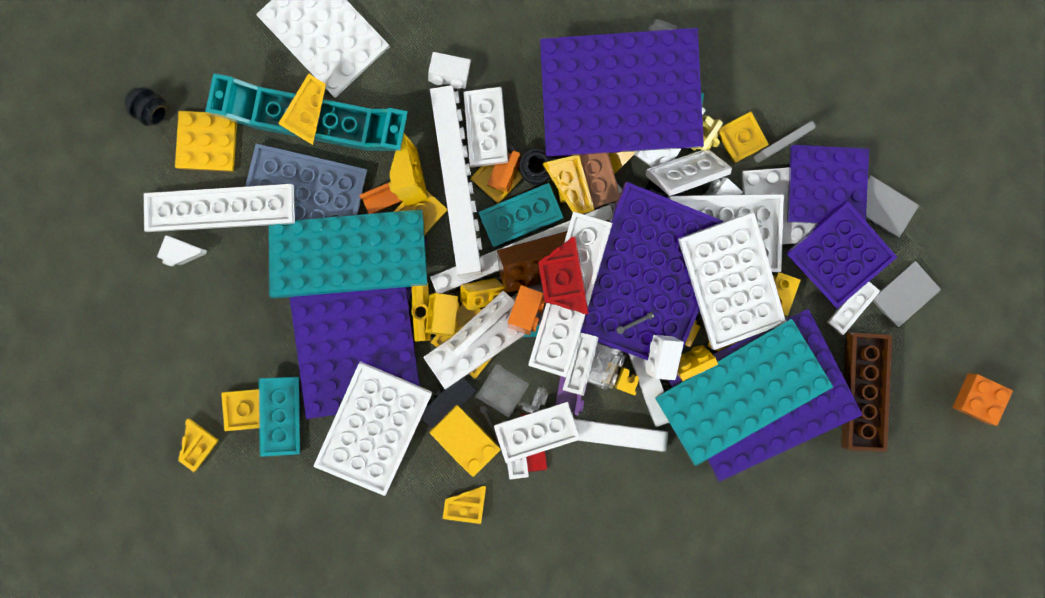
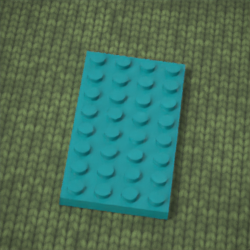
[269,210,427,298]
[655,319,833,466]

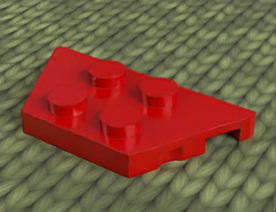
[538,237,589,314]

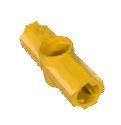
[412,283,431,341]

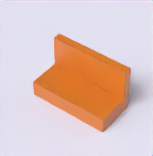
[487,151,522,193]
[359,183,403,214]

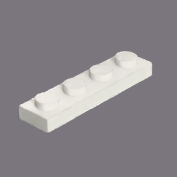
[446,291,515,356]

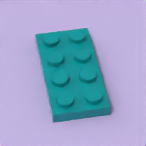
[478,183,564,248]
[259,377,300,457]

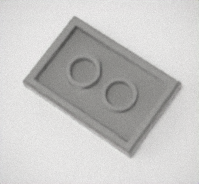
[754,121,816,163]
[866,175,919,238]
[872,261,941,327]

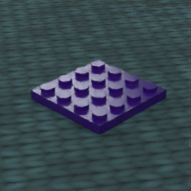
[787,145,869,224]
[786,201,897,309]

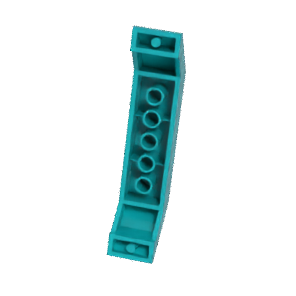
[205,73,408,151]

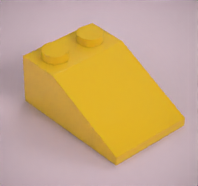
[389,133,428,206]
[429,405,501,477]

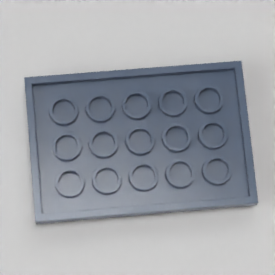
[245,144,368,220]

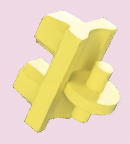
[692,115,723,150]

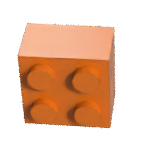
[507,285,545,335]
[952,373,1013,426]

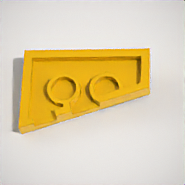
[278,74,326,145]
[543,155,595,214]

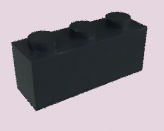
[421,377,477,429]

